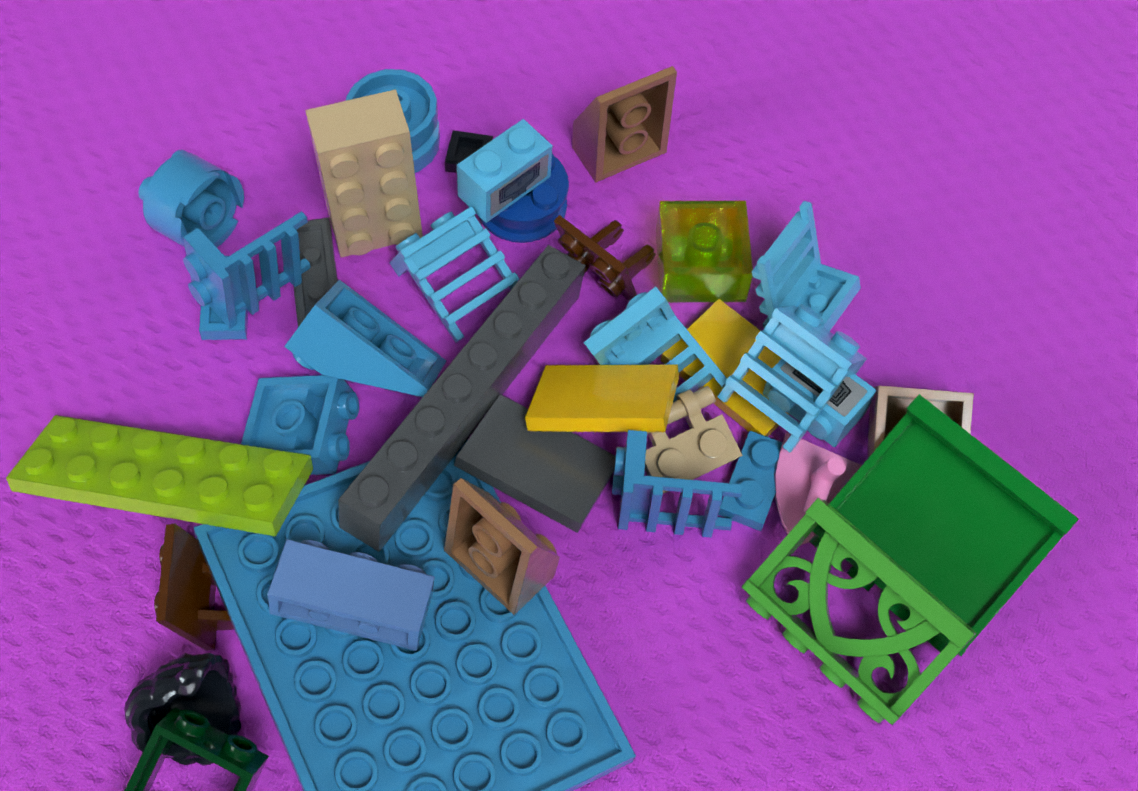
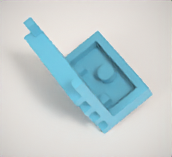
[752,201,861,331]
[389,206,520,343]
[583,287,727,402]
[717,304,867,452]

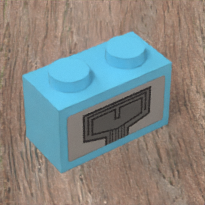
[457,119,553,223]
[763,359,877,448]

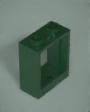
[124,707,269,791]

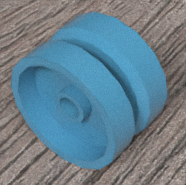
[346,69,440,173]

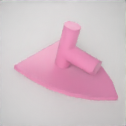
[774,432,862,545]

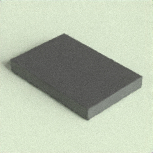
[454,394,616,533]

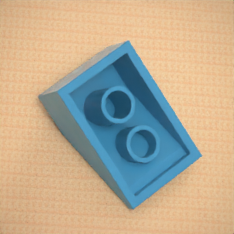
[284,280,447,397]

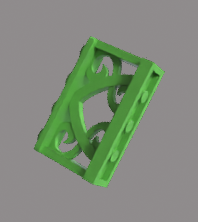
[741,498,977,725]

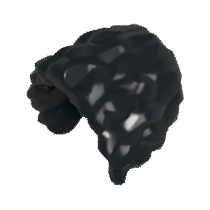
[124,653,241,766]

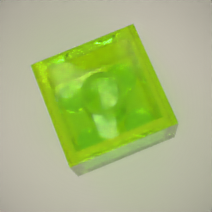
[656,201,753,303]

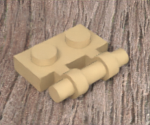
[645,386,743,494]

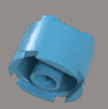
[138,150,244,247]

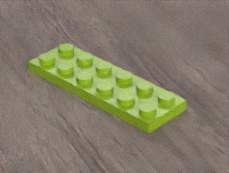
[6,415,313,536]

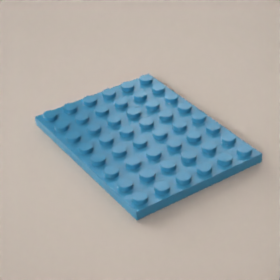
[193,439,636,791]

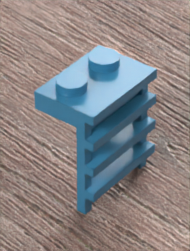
[183,211,311,329]
[612,430,742,538]

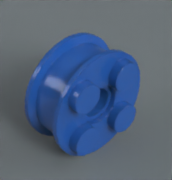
[478,153,569,243]

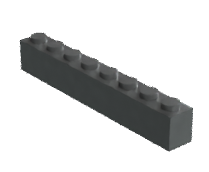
[338,245,586,552]

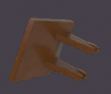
[554,215,656,301]
[154,523,235,650]

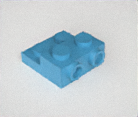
[241,375,359,475]

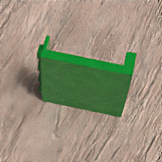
[809,394,1079,656]

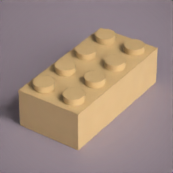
[305,89,423,258]

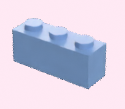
[267,539,435,651]

